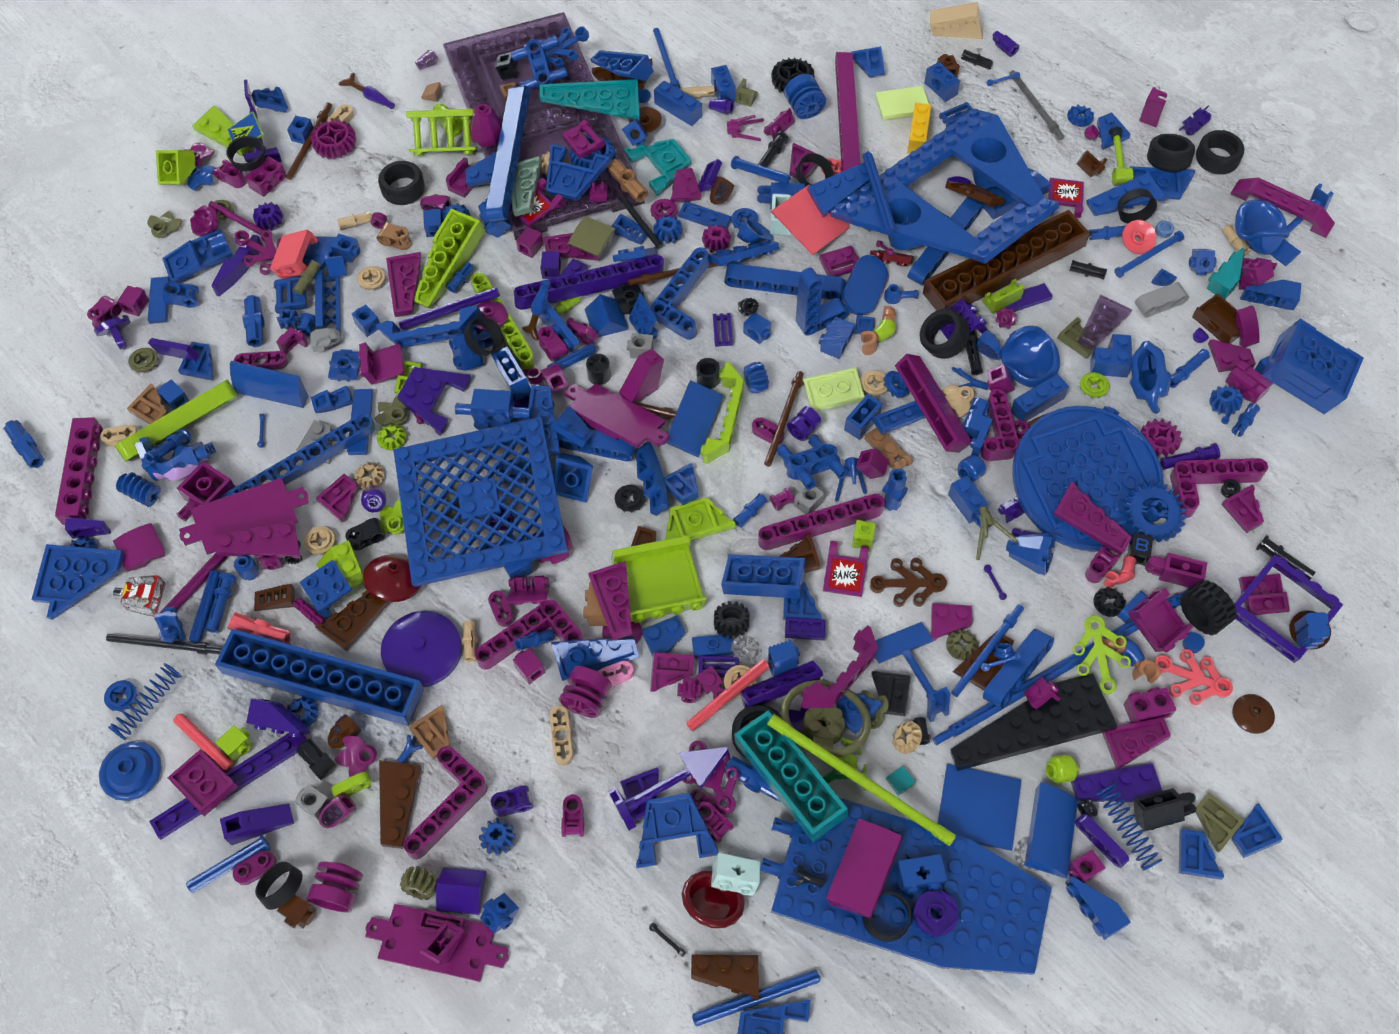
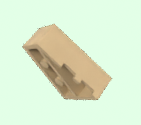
[930,2,983,39]

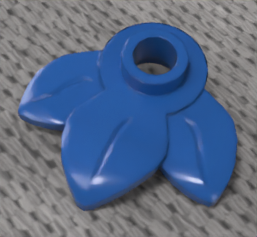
[187,165,216,191]

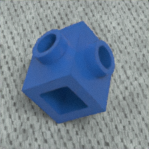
[1189,249,1217,275]
[480,893,519,934]

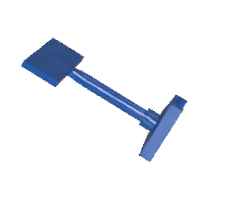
[1270,183,1334,266]
[875,622,950,723]

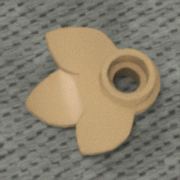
[942,385,974,418]

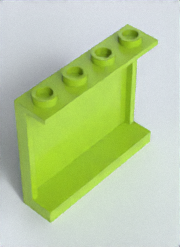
[611,535,707,623]

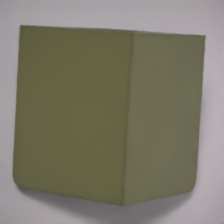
[736,78,758,107]

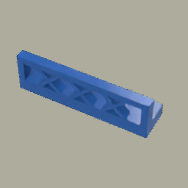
[315,269,341,334]

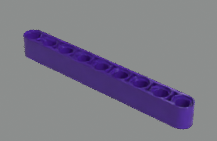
[514,254,664,310]

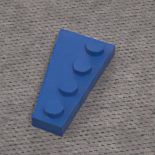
[807,162,870,217]
[702,240,779,266]
[551,637,639,681]

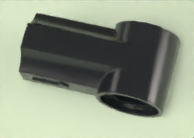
[296,739,337,780]

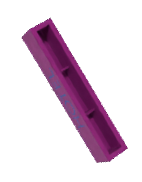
[895,354,972,453]

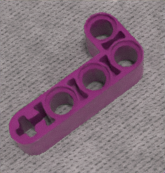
[981,388,1019,461]

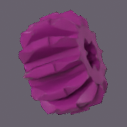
[702,224,731,253]

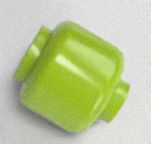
[1045,755,1079,784]

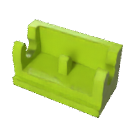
[982,279,1024,314]

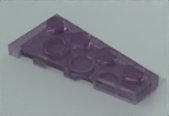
[1077,295,1133,351]

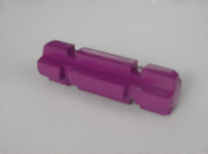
[293,597,326,626]

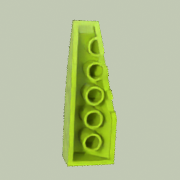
[414,209,486,308]

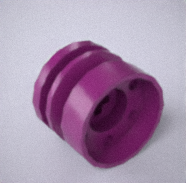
[559,666,612,718]
[306,861,363,913]

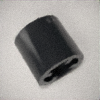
[586,354,611,385]
[696,358,720,389]

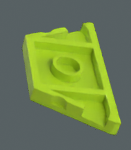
[664,497,736,541]

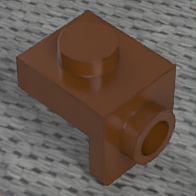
[1076,150,1108,177]

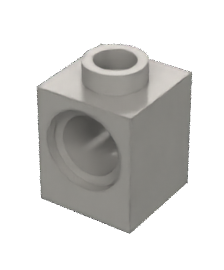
[627,333,654,359]
[794,485,824,514]
[295,784,331,820]

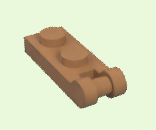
[864,427,913,470]

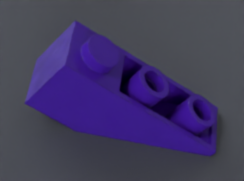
[246,699,311,738]
[220,803,294,845]

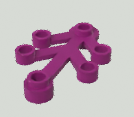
[235,230,281,275]
[682,741,740,815]

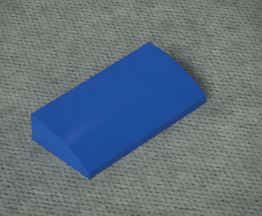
[978,168,1051,220]
[230,361,308,408]
[721,554,805,599]
[1024,782,1078,879]

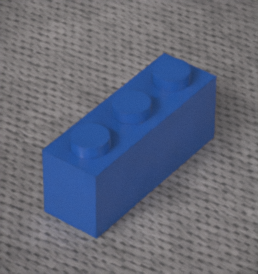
[654,80,702,126]
[491,347,531,401]
[1011,374,1069,422]

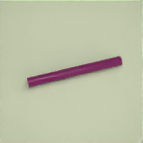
[208,201,269,237]

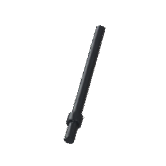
[106,634,223,655]

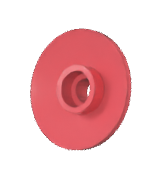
[1122,220,1156,254]

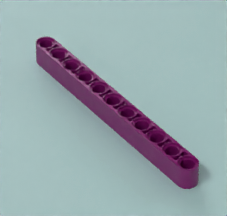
[835,52,860,172]

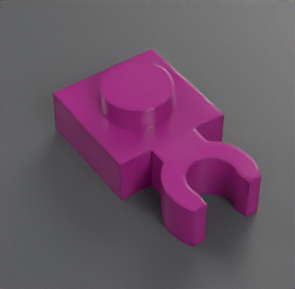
[695,665,725,699]

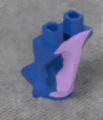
[135,437,216,481]

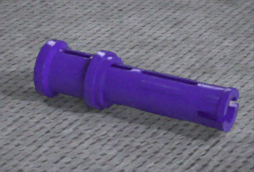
[1160,443,1220,470]

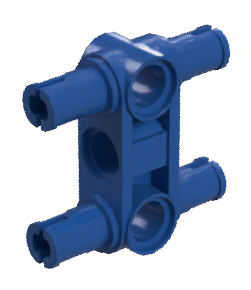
[511,36,569,90]
[777,434,848,490]

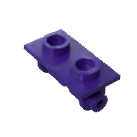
[1179,105,1211,135]
[998,496,1025,523]

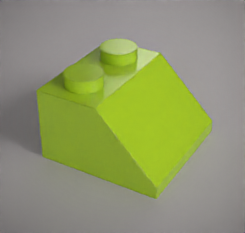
[156,150,195,185]
[317,540,363,588]

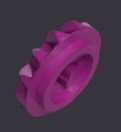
[650,199,677,220]

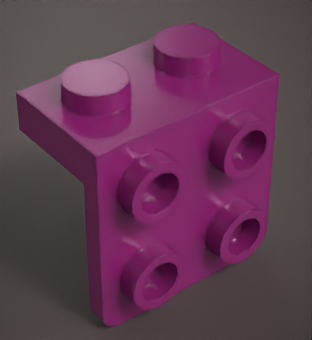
[358,342,405,385]

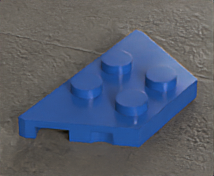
[1129,166,1195,200]

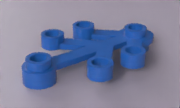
[546,26,589,69]

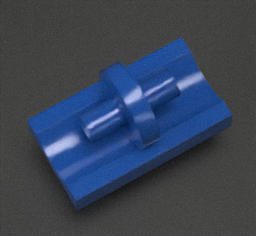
[155,607,186,643]

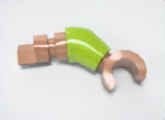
[861,306,896,355]

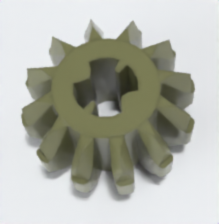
[400,866,438,900]

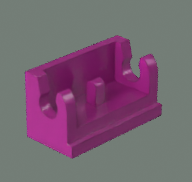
[1139,87,1167,127]

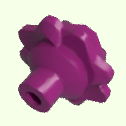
[995,307,1017,329]

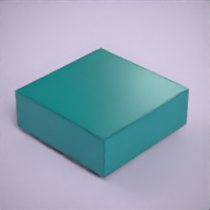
[886,766,916,796]

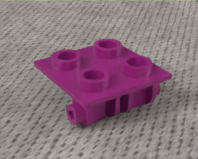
[507,575,550,605]

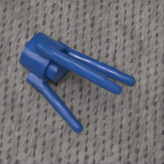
[835,457,867,502]

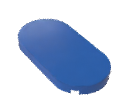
[842,255,888,316]

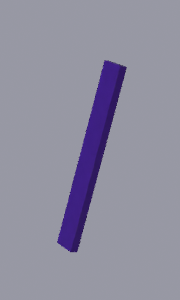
[149,733,307,840]

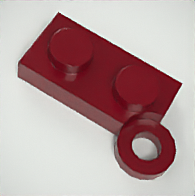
[870,250,912,266]

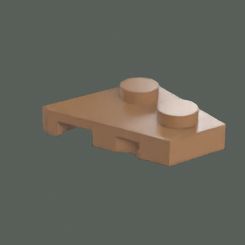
[127,384,168,424]
[409,704,450,760]

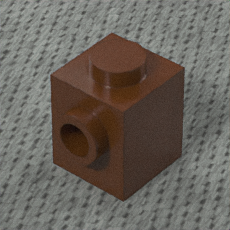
[277,895,316,929]

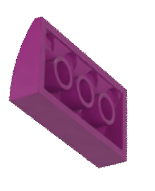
[826,819,903,918]

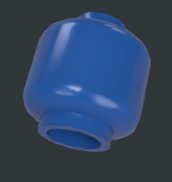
[957,455,986,482]

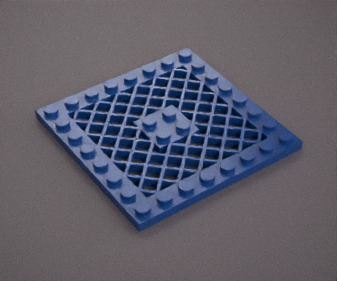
[393,417,568,587]

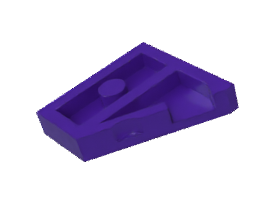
[620,767,659,822]

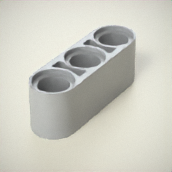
[1135,282,1189,317]

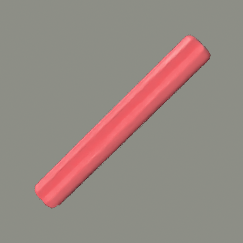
[173,713,234,771]

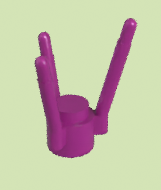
[727,115,764,141]

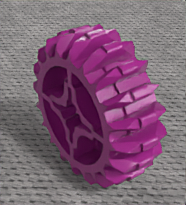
[311,119,356,160]

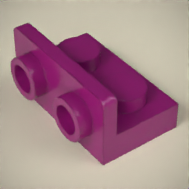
[446,157,474,198]

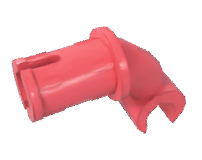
[1103,556,1136,588]

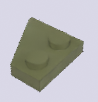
[1057,317,1098,358]
[1195,792,1245,853]

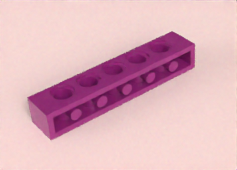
[55,417,103,525]

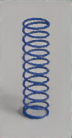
[108,663,181,740]
[1095,784,1163,871]

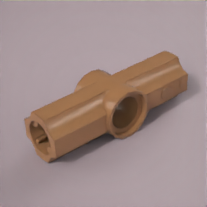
[607,159,648,202]

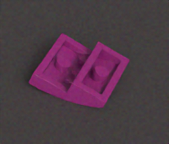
[113,523,165,572]
[1238,574,1290,615]

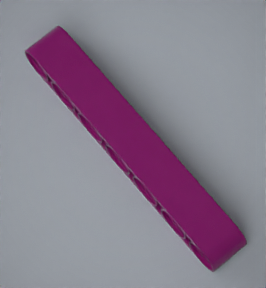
[758,494,885,550]

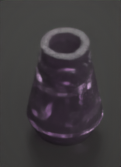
[414,49,439,71]

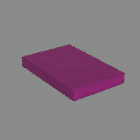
[167,749,238,817]

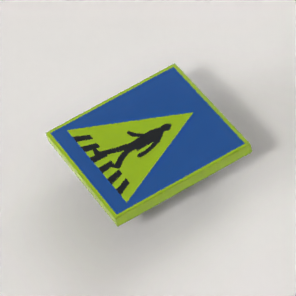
[227,112,264,154]

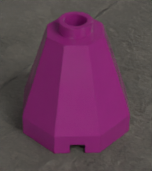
[470,104,502,147]

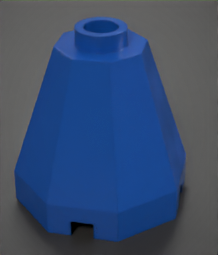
[1006,533,1055,575]

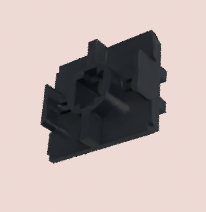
[612,283,645,315]

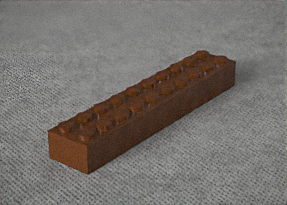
[923,210,1090,311]

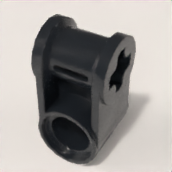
[345,518,386,551]

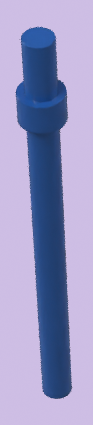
[653,28,680,89]
[951,604,1024,697]

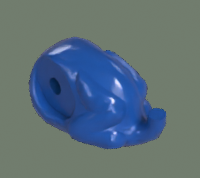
[1129,341,1171,414]

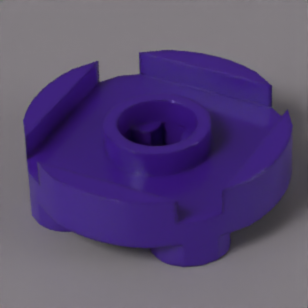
[912,891,958,938]

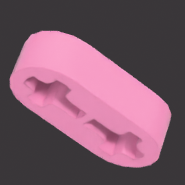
[598,661,634,686]

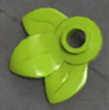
[379,499,404,535]

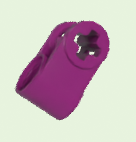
[212,159,246,188]
[87,296,122,329]
[538,326,568,362]
[1085,545,1120,583]
[561,794,584,837]
[697,802,734,843]

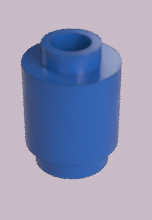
[234,555,259,580]

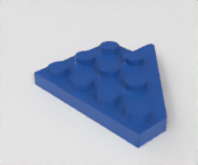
[31,544,124,620]

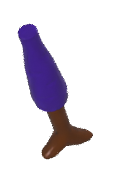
[339,72,395,109]

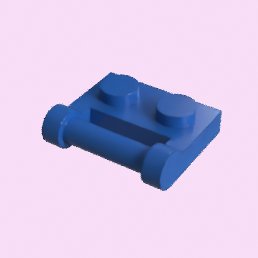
[274,277,307,314]

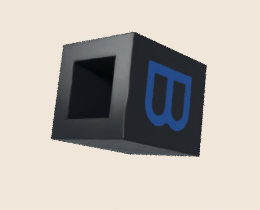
[1127,533,1154,566]

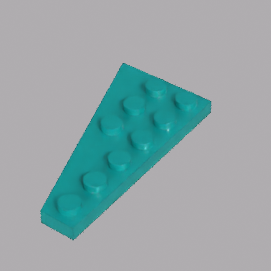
[540,79,640,121]

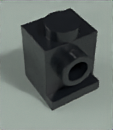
[495,52,518,80]

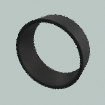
[226,136,265,171]
[796,153,833,187]
[1117,188,1157,224]
[464,316,503,356]
[255,862,303,910]
[862,891,911,942]

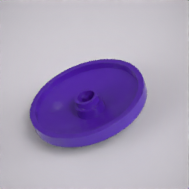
[381,611,462,687]

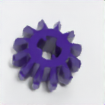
[253,202,283,230]

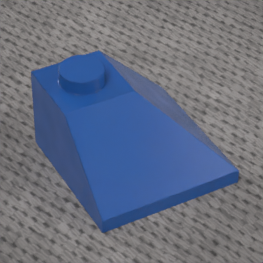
[553,453,593,503]

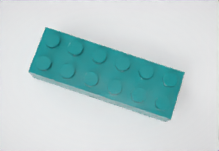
[734,710,848,842]

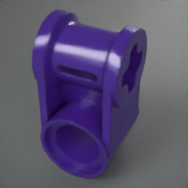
[491,785,533,817]

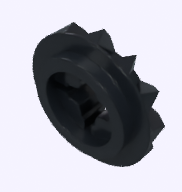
[614,485,645,513]
[1093,587,1126,617]

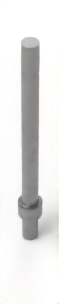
[1009,70,1065,140]

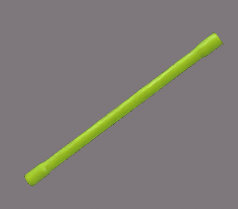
[767,714,956,846]

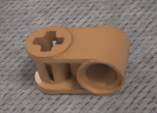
[376,223,412,250]

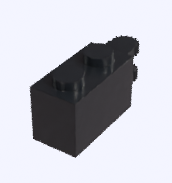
[1133,788,1196,832]

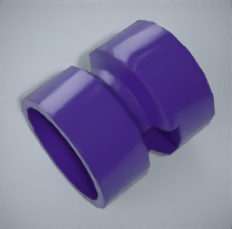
[787,406,822,441]

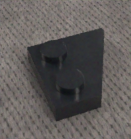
[871,671,911,716]

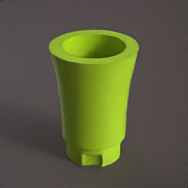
[433,103,463,137]

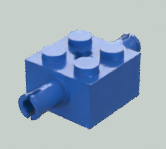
[455,389,531,429]

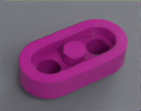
[233,850,276,885]

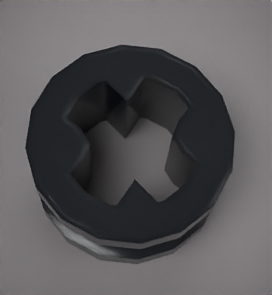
[1221,479,1241,498]
[1077,799,1098,817]

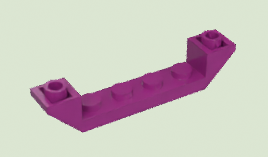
[1230,177,1335,238]
[801,625,878,708]

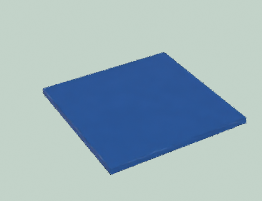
[937,764,1021,851]

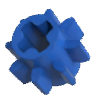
[276,308,301,330]

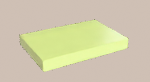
[875,86,931,120]
[803,367,865,411]

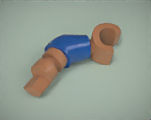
[1102,637,1161,684]

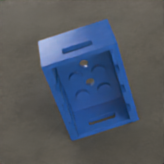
[1261,318,1364,414]

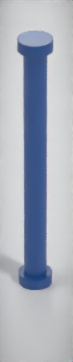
[1114,231,1184,278]

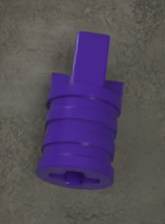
[992,31,1020,57]

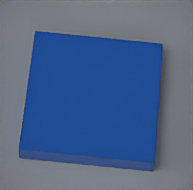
[162,240,203,283]

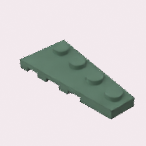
[511,156,541,217]

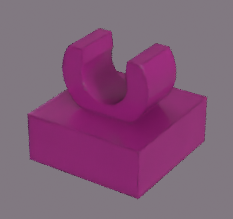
[590,182,608,202]

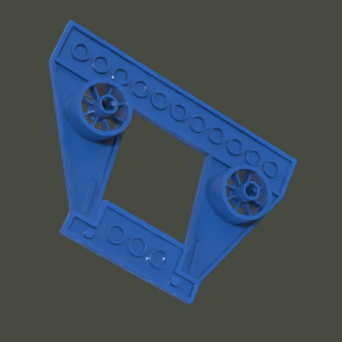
[829,109,1059,264]

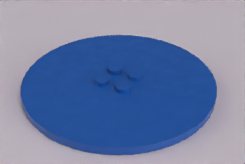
[1012,406,1163,552]

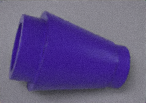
[709,98,734,115]

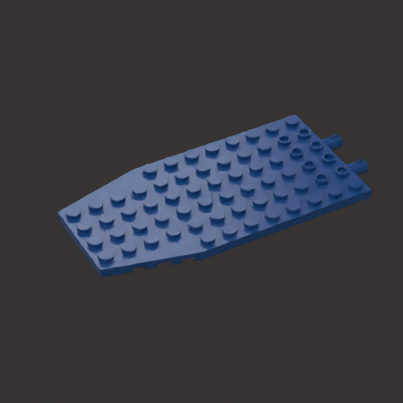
[760,798,1052,975]

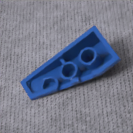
[590,50,654,81]

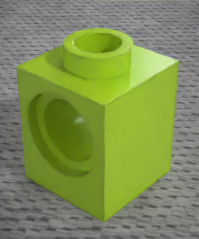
[852,520,876,551]

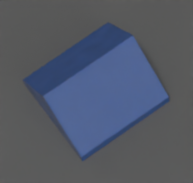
[585,294,628,337]

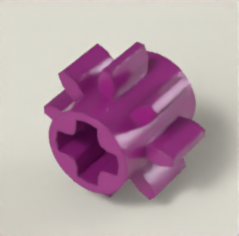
[677,678,702,703]

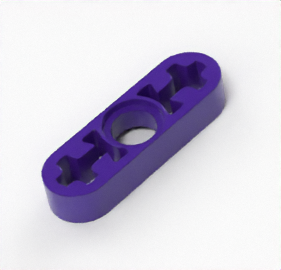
[1075,814,1129,868]

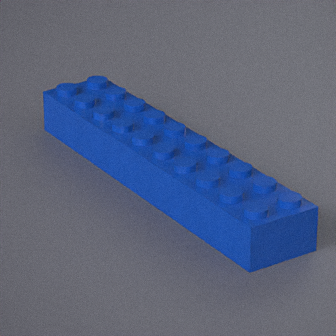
[215,629,424,726]

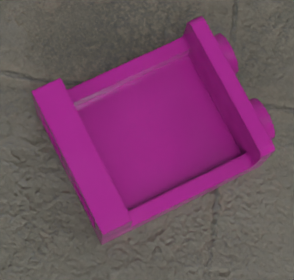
[1127,588,1193,652]

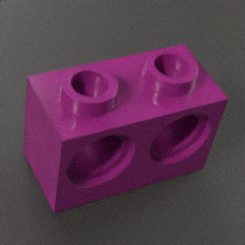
[245,156,286,197]
[1123,687,1176,723]

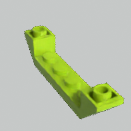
[700,362,744,464]

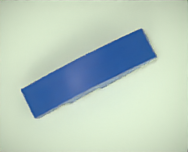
[636,441,669,516]

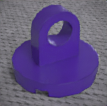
[94,315,131,350]

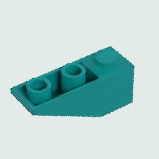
[1207,248,1244,299]

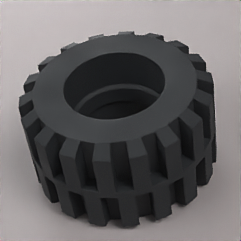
[1180,580,1237,636]

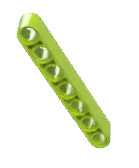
[470,272,535,370]
[114,379,238,462]

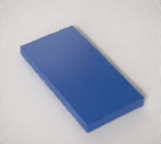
[667,380,723,457]

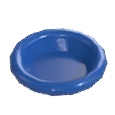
[99,741,162,801]

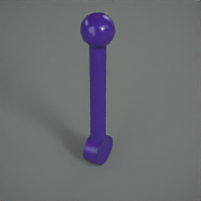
[983,564,1007,600]

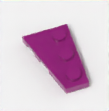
[544,233,600,261]

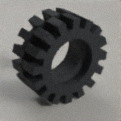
[714,601,750,639]

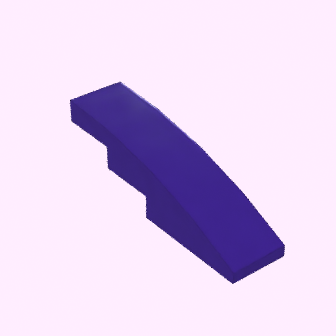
[211,234,263,297]

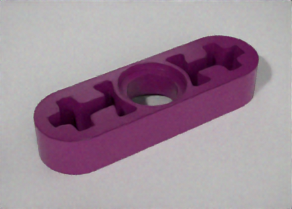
[234,351,288,370]

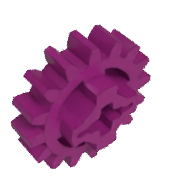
[1141,418,1182,457]

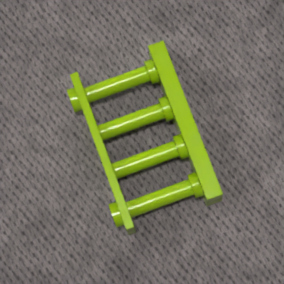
[406,109,478,156]

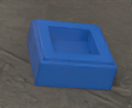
[855,316,874,334]

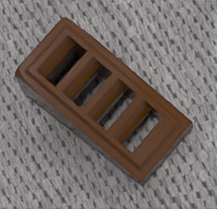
[254,584,295,611]

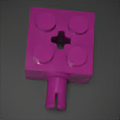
[176,461,235,522]

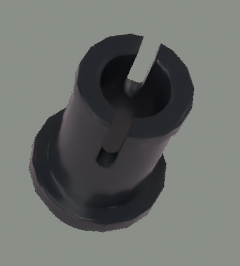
[913,717,931,745]

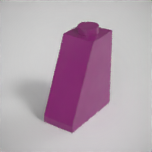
[619,349,664,403]

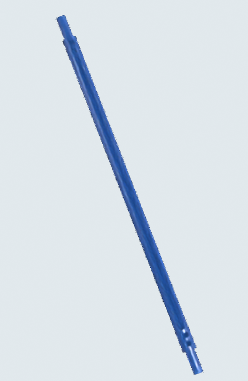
[932,587,1192,746]

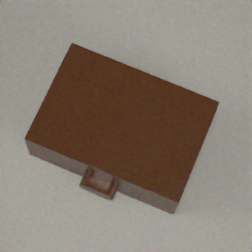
[1192,294,1240,344]

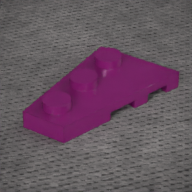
[1102,717,1171,770]

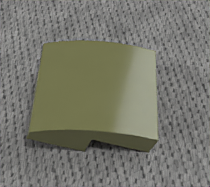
[568,216,616,258]

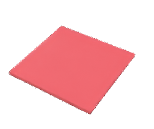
[771,184,850,255]

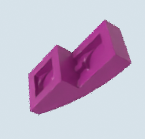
[1236,305,1260,347]

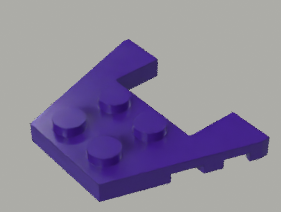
[397,367,471,436]

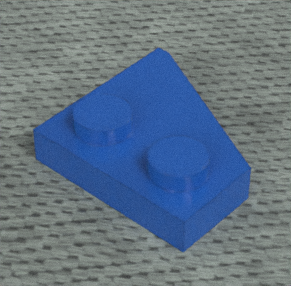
[852,46,885,77]
[251,87,288,113]
[1097,112,1131,150]
[178,342,214,381]
[551,406,593,448]
[783,582,822,620]
[1231,804,1283,858]
[1179,829,1224,880]

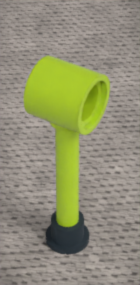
[1109,126,1133,185]

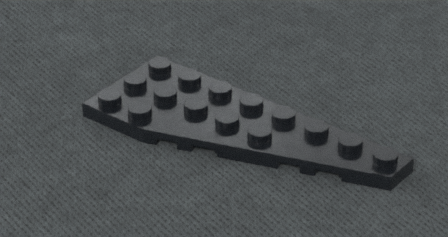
[950,673,1117,771]

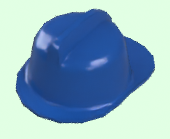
[737,217,773,244]

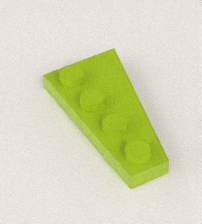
[192,105,253,157]

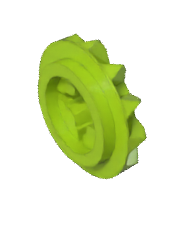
[1080,372,1110,399]
[376,423,406,450]

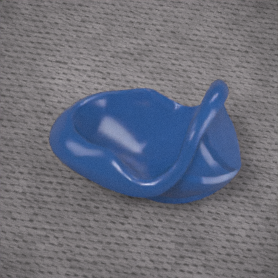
[1235,200,1290,255]
[1001,326,1060,388]

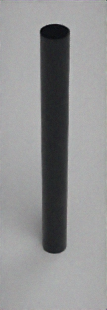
[618,194,663,249]

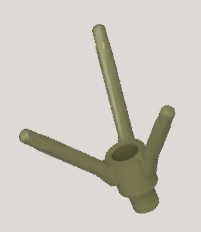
[976,506,1018,560]

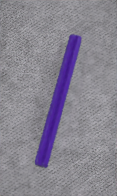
[399,288,500,330]

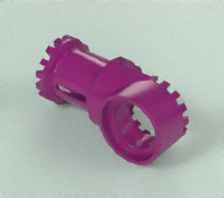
[566,317,599,345]

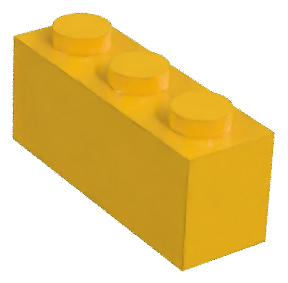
[907,103,931,154]

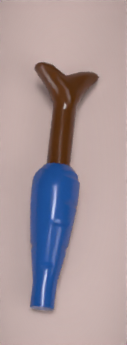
[522,280,550,340]

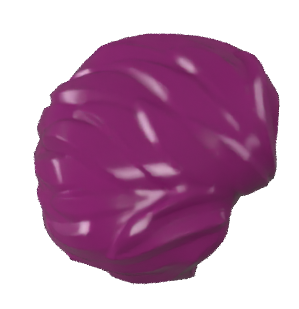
[190,205,218,237]

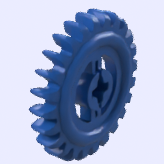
[1123,481,1187,542]

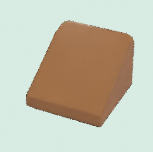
[421,82,442,102]

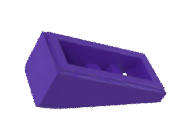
[65,517,111,539]

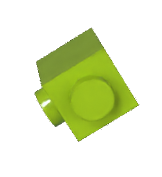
[215,725,253,762]

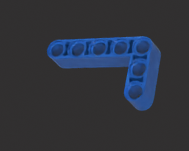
[651,247,710,340]
[795,267,849,336]

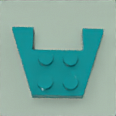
[623,139,691,195]

